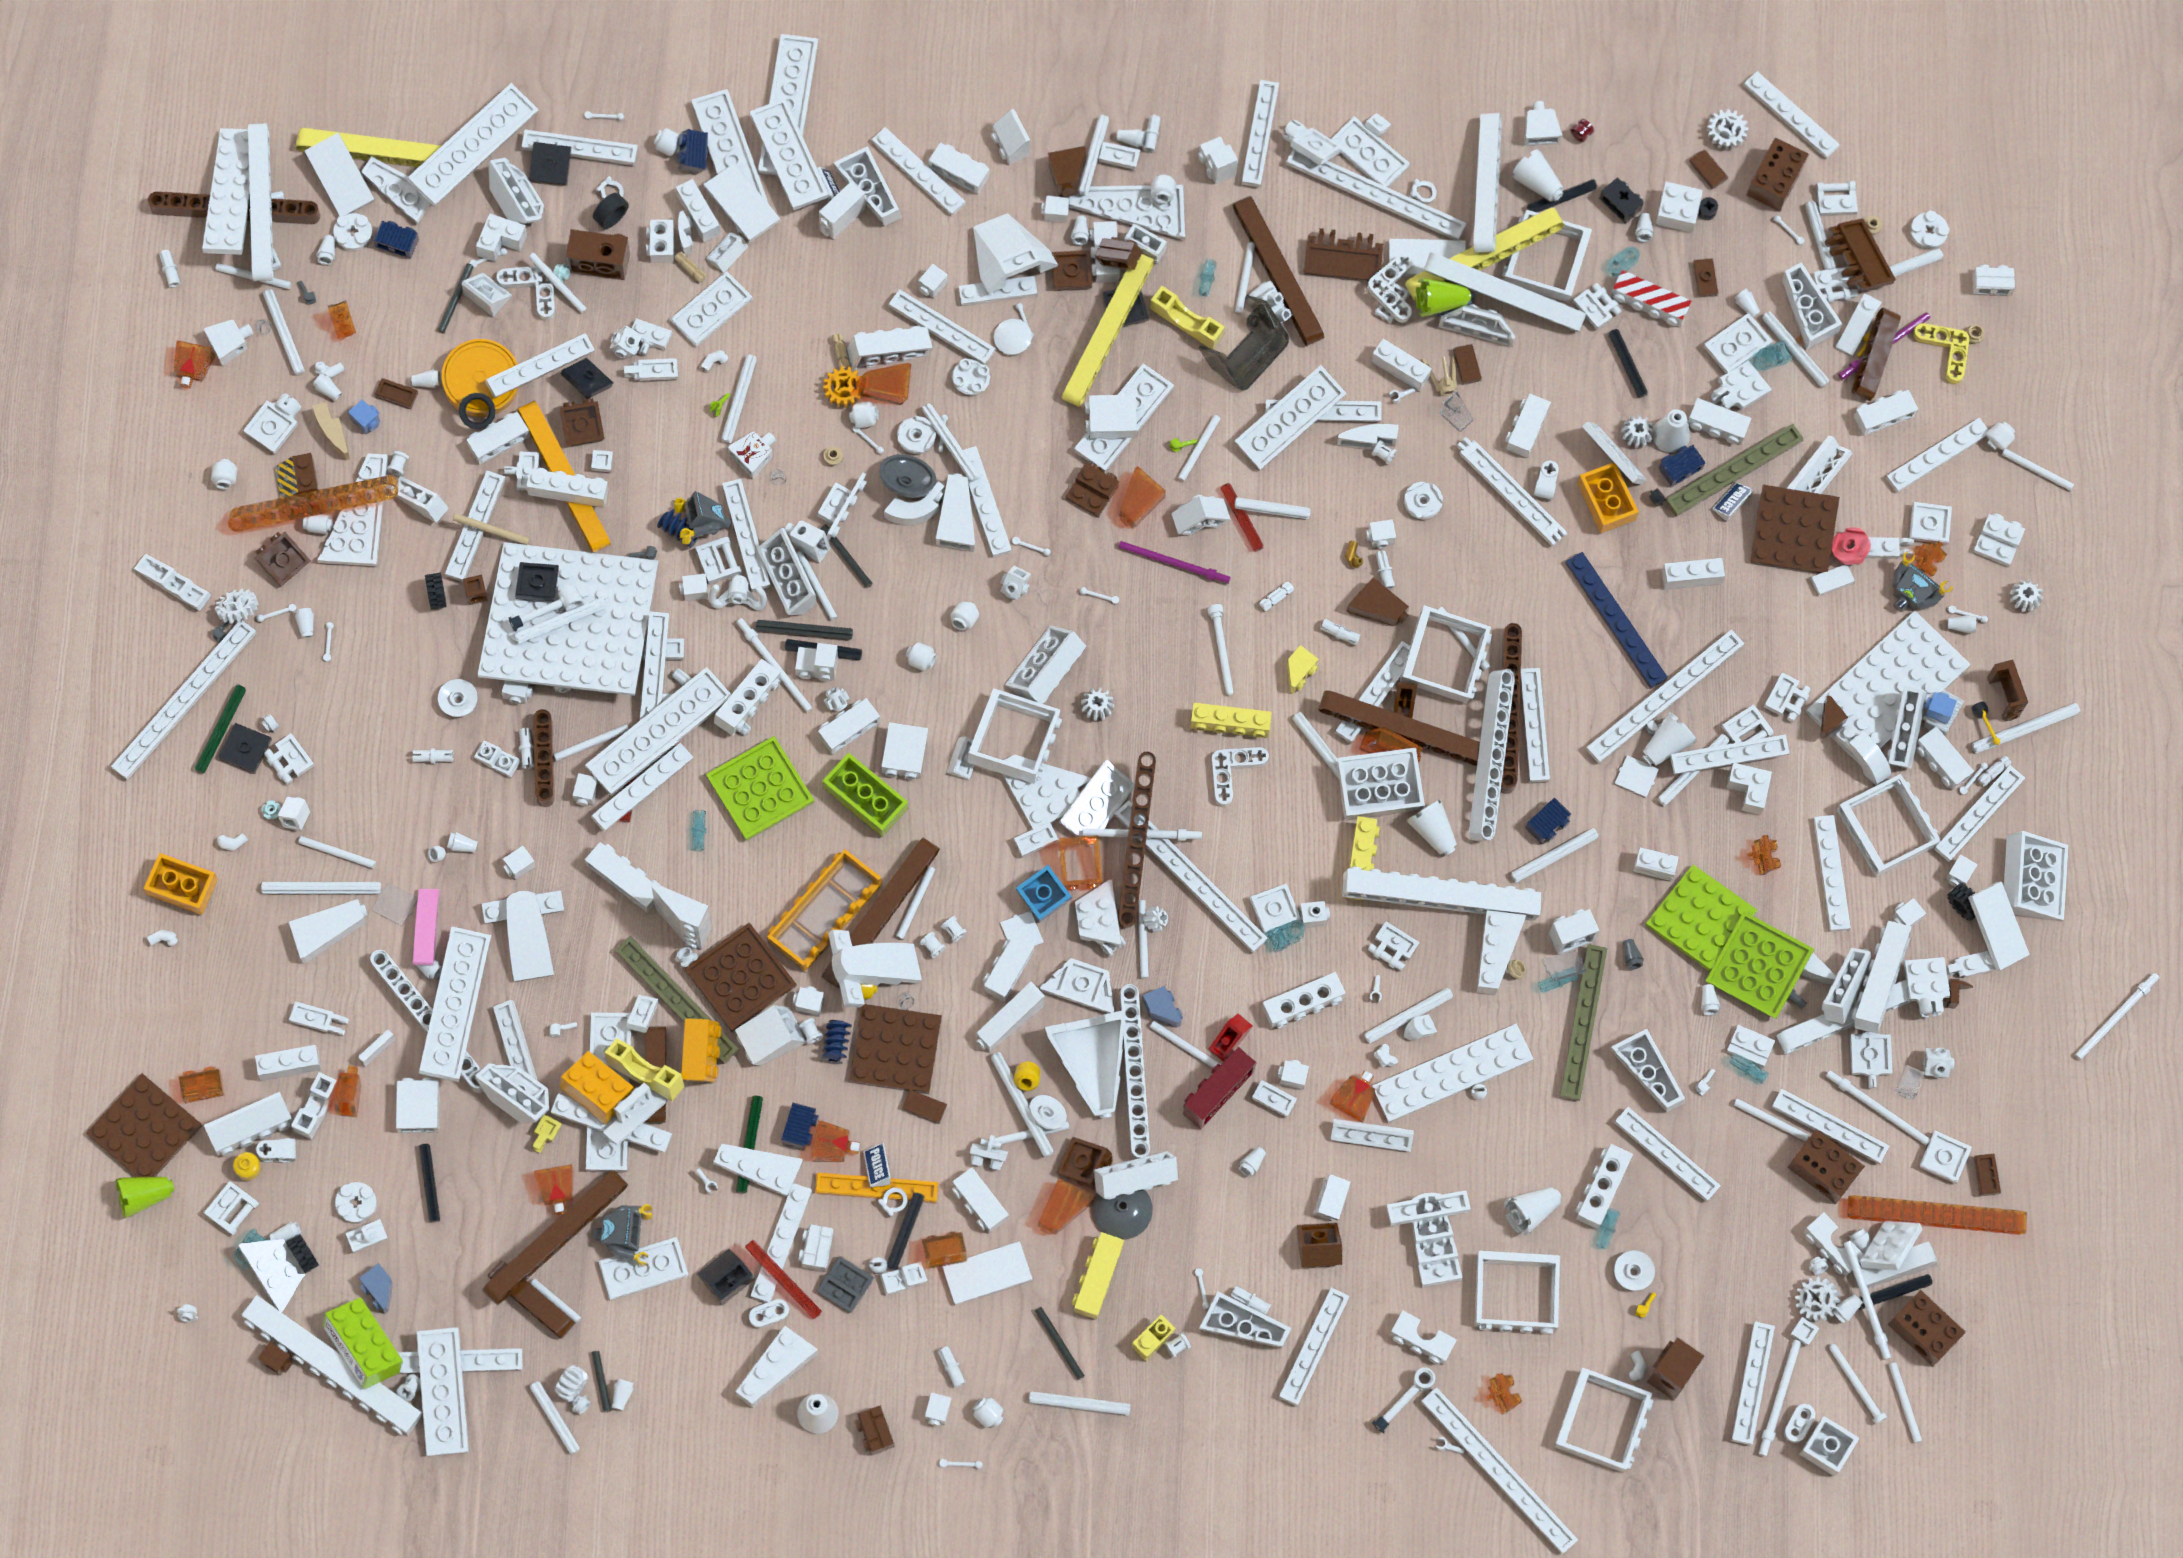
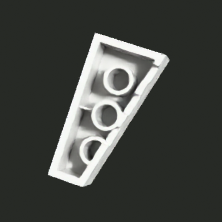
[1782,263,1842,350]

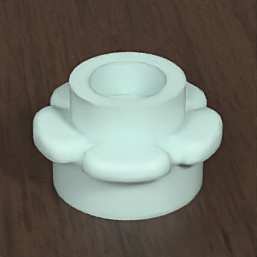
[553,263,570,282]
[262,800,281,820]

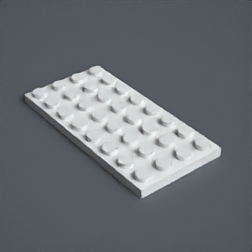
[1806,611,1971,767]

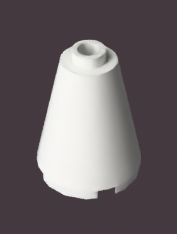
[1512,149,1563,201]
[1652,409,1690,453]
[1643,712,1697,766]
[1407,799,1457,856]
[1504,1187,1561,1236]
[797,1393,839,1434]

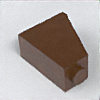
[1048,146,1086,197]
[1347,577,1409,627]

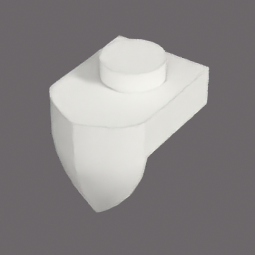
[1404,1014,1437,1040]

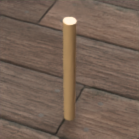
[452,513,529,545]

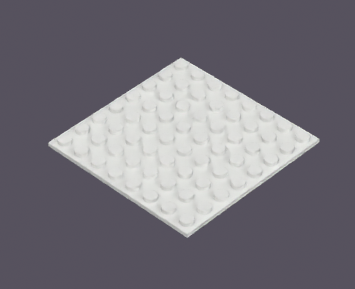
[478,542,658,696]

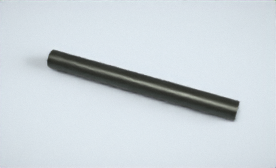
[438,263,474,333]
[821,524,873,588]
[1035,1307,1085,1380]

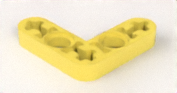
[1913,323,1969,384]

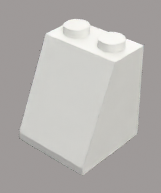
[735,1005,806,1066]

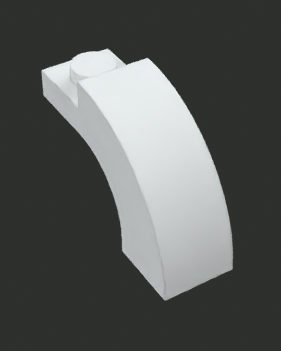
[884,482,945,526]
[1836,723,1891,786]

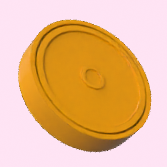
[442,339,519,417]

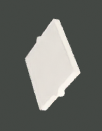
[1615,755,1659,798]
[1000,911,1044,946]

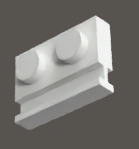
[1727,1025,1775,1068]

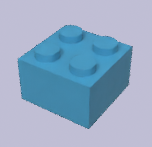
[1016,865,1072,923]

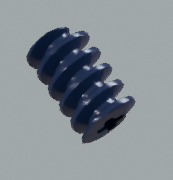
[657,508,699,548]
[821,1020,852,1064]

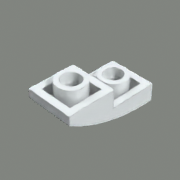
[678,211,693,255]
[474,741,521,778]

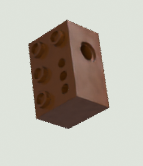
[1746,137,1809,212]
[566,229,630,280]
[1787,1129,1865,1204]
[1888,1290,1966,1367]
[1647,1337,1705,1401]

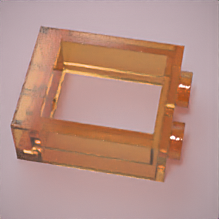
[1058,835,1103,890]

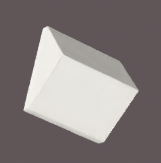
[462,273,512,317]

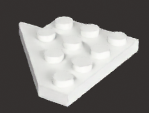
[1001,755,1091,830]

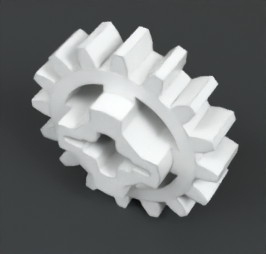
[1707,109,1749,150]
[215,589,259,624]
[1795,1277,1841,1322]

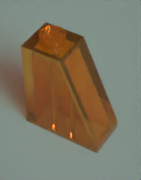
[856,363,911,405]
[1119,466,1166,529]
[1359,727,1423,763]
[1038,1179,1095,1235]

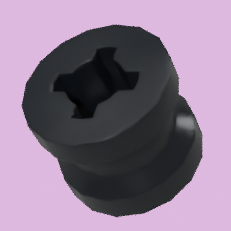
[1698,197,1718,221]

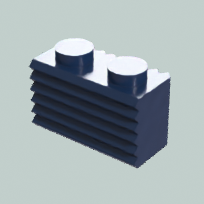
[677,129,708,173]
[373,221,419,259]
[1659,445,1705,487]
[1525,797,1571,844]
[781,1102,819,1150]

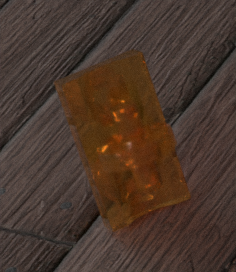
[328,300,356,338]
[1913,541,1947,577]
[1747,835,1781,875]
[1486,1373,1522,1414]

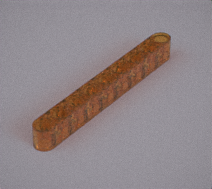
[228,475,399,532]
[1847,1195,2027,1235]

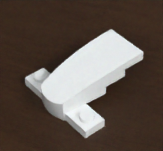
[482,890,564,981]
[828,930,922,1007]
[1386,1190,1471,1288]

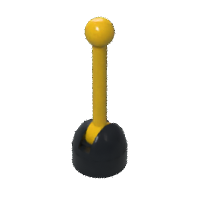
[1971,701,2001,745]

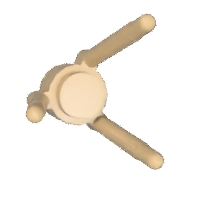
[1422,356,1457,396]

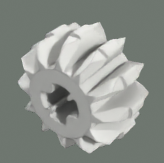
[1621,415,1655,448]
[2010,579,2043,612]
[1081,688,1114,721]
[555,1365,588,1402]

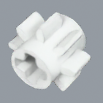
[823,687,850,712]
[1143,906,1168,932]

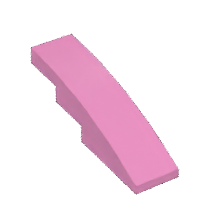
[413,889,439,965]

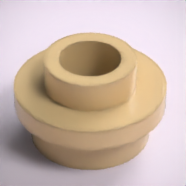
[1864,216,1882,234]
[1966,324,1985,343]
[824,446,843,465]
[1508,959,1526,979]

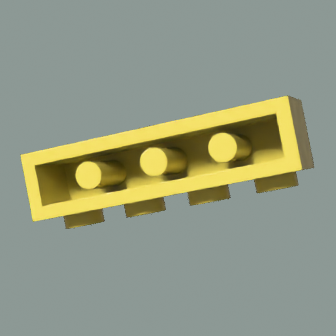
[1190,703,1272,738]
[1345,816,1380,901]
[1072,1232,1124,1320]

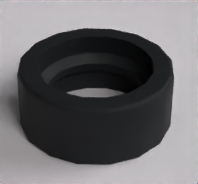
[593,192,629,229]
[459,393,496,430]

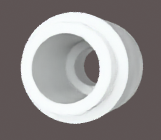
[303,513,333,534]

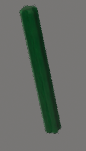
[195,685,246,774]
[736,1095,763,1194]

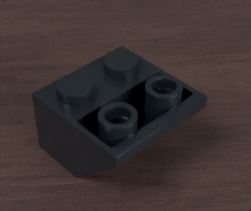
[697,1249,754,1305]

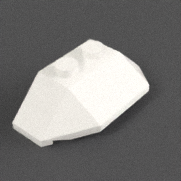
[489,158,544,223]
[1438,305,1515,347]
[475,1063,549,1123]

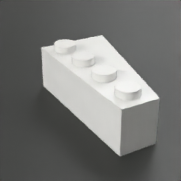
[834,146,902,226]
[846,326,932,372]
[1476,910,1526,995]
[1611,1029,1685,1112]
[1200,1292,1291,1348]
[736,1326,818,1408]

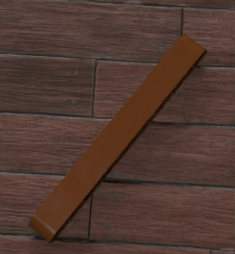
[148,191,320,224]
[1232,196,1324,346]
[1501,623,1522,794]
[1318,690,1480,766]
[1118,751,1156,928]
[822,837,940,988]
[482,1170,628,1305]

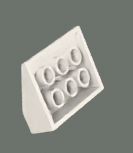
[1338,748,1425,820]
[2004,831,2068,921]
[651,883,712,950]

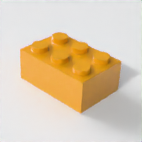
[1577,462,1639,534]
[143,853,218,916]
[682,1018,721,1082]
[560,1051,634,1125]

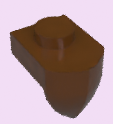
[1944,979,1973,1008]

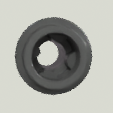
[1623,939,1644,970]

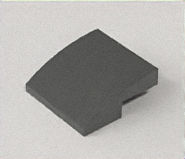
[817,1256,875,1313]

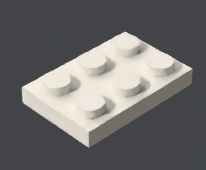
[1703,313,1773,374]
[1860,1221,1922,1270]

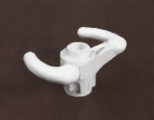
[708,575,767,611]

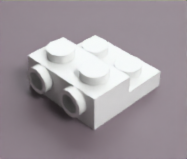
[1973,513,2025,567]

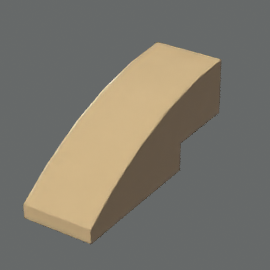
[312,402,350,460]

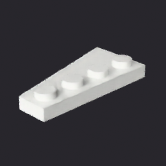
[362,157,431,225]
[713,1144,803,1197]

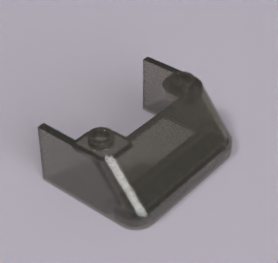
[1198,295,1289,390]

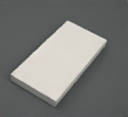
[1331,117,1410,188]
[305,133,375,216]
[704,163,780,242]
[1389,239,1465,277]
[670,271,753,347]
[1582,422,1646,485]
[1059,760,1135,847]
[1968,881,2030,970]
[598,1237,689,1301]
[942,1241,1033,1305]

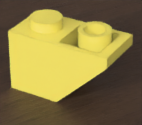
[1287,645,1319,694]
[1131,1314,1176,1361]

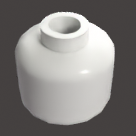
[653,128,680,156]
[1151,174,1176,203]
[849,401,879,428]
[1986,422,2015,450]
[211,459,238,489]
[950,601,979,631]
[906,642,936,671]
[973,1397,1004,1428]

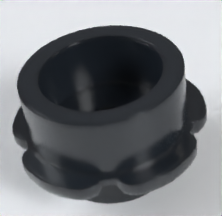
[1649,488,1666,505]

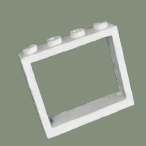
[1502,210,1592,303]
[1400,605,1492,704]
[967,688,1062,784]
[1836,774,1940,877]
[1474,1251,1560,1334]
[1554,1368,1653,1473]

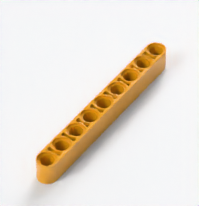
[517,400,611,553]

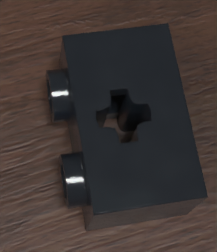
[1599,177,1644,224]

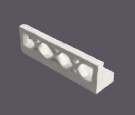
[1787,436,1852,494]

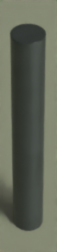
[591,1351,612,1412]

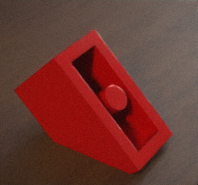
[1208,1013,1253,1062]

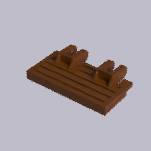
[1824,218,1896,291]
[1304,228,1384,281]

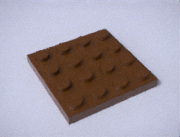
[1750,485,1840,573]
[684,922,797,1032]
[850,1004,942,1094]
[86,1073,203,1177]

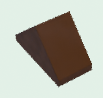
[1393,682,1417,718]
[1820,695,1848,739]

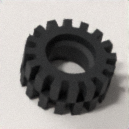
[425,572,447,610]
[1947,883,1976,921]
[286,1234,319,1274]

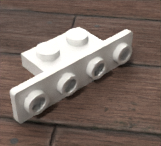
[817,473,867,542]
[603,1083,669,1145]

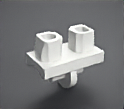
[1259,287,1292,327]
[970,1135,1008,1170]
[346,1219,388,1253]

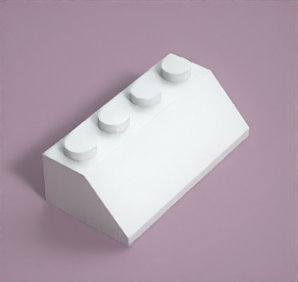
[757,528,816,615]
[1005,625,1086,704]
[204,1092,293,1156]

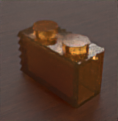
[179,1066,225,1103]
[922,1231,967,1269]

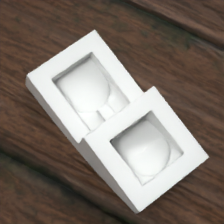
[880,1262,927,1296]

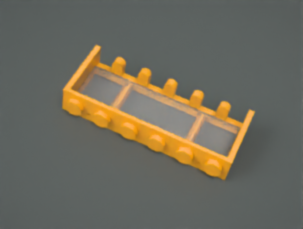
[767,849,882,972]

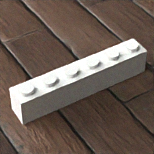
[1852,921,1912,1034]

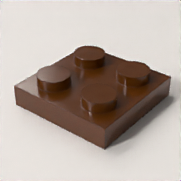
[1052,250,1092,290]

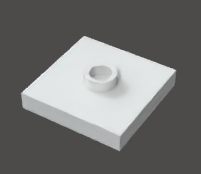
[1909,502,1952,545]
[1249,883,1301,934]
[1919,1131,1972,1184]

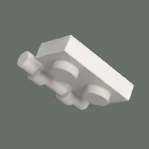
[1813,266,1858,303]
[1573,283,1622,330]
[1764,672,1811,722]
[264,734,314,785]
[1368,922,1420,971]

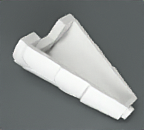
[1045,1010,1126,1119]

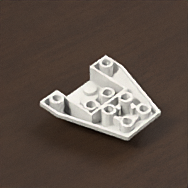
[973,213,1058,294]

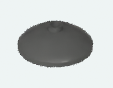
[879,454,936,498]
[1092,1189,1153,1240]

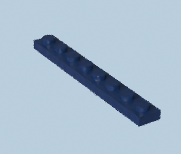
[1565,552,1668,689]

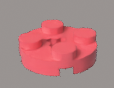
[1832,527,1871,565]

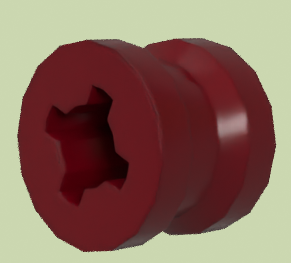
[1570,118,1594,143]

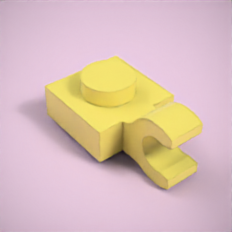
[533,1115,562,1153]

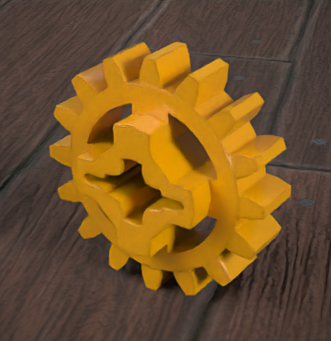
[823,366,865,408]

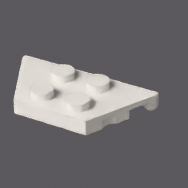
[1075,879,1122,948]
[1040,958,1114,1014]
[237,1239,305,1312]

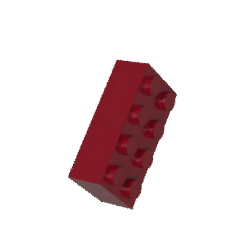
[1183,1047,1257,1130]

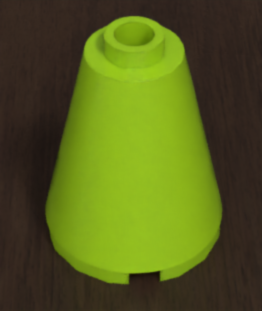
[1416,278,1471,317]
[115,1177,174,1218]

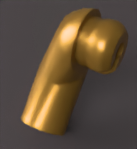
[1345,540,1363,568]

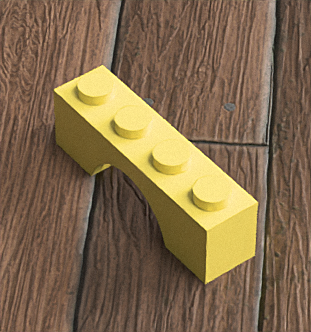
[1150,286,1225,350]
[604,1038,684,1101]

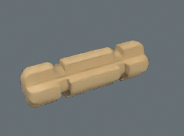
[675,251,706,283]
[832,333,850,370]

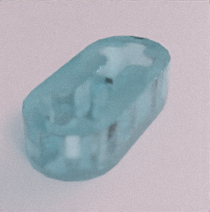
[1607,247,1640,277]

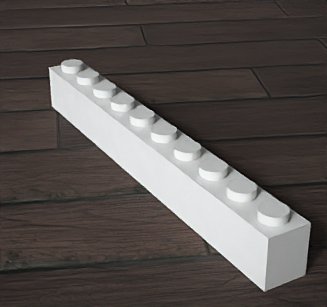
[1342,867,1541,920]
[242,1295,423,1436]

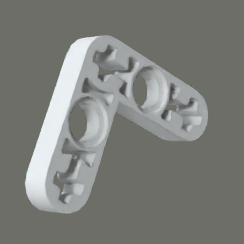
[1367,253,1413,323]
[497,266,555,321]
[1211,747,1269,807]

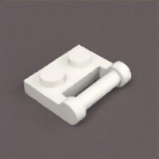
[1816,181,1858,216]
[695,537,742,584]
[1721,705,1774,743]
[204,1181,259,1236]

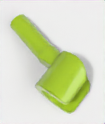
[709,393,730,417]
[1169,438,1197,452]

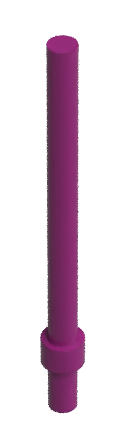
[1838,312,1930,380]
[1118,541,1231,584]

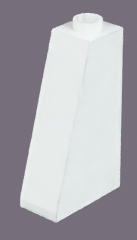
[936,474,975,552]
[289,899,368,964]
[976,982,1045,1052]
[1860,1241,1939,1288]

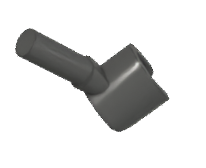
[298,281,316,304]
[629,546,657,560]
[213,620,229,643]

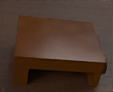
[1987,660,2028,720]

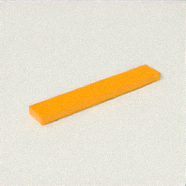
[815,1172,938,1203]

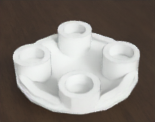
[994,318,1032,356]
[952,358,990,395]

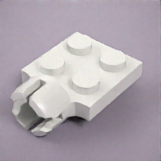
[1283,120,1342,165]
[1711,361,1772,410]
[243,393,301,454]
[1904,957,1950,1017]

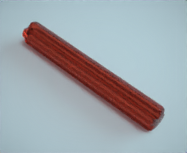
[1221,483,1263,552]

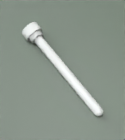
[1207,604,1233,696]

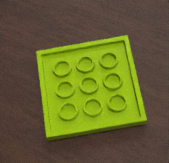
[706,736,815,841]
[1646,864,1757,971]
[1706,911,1815,1020]

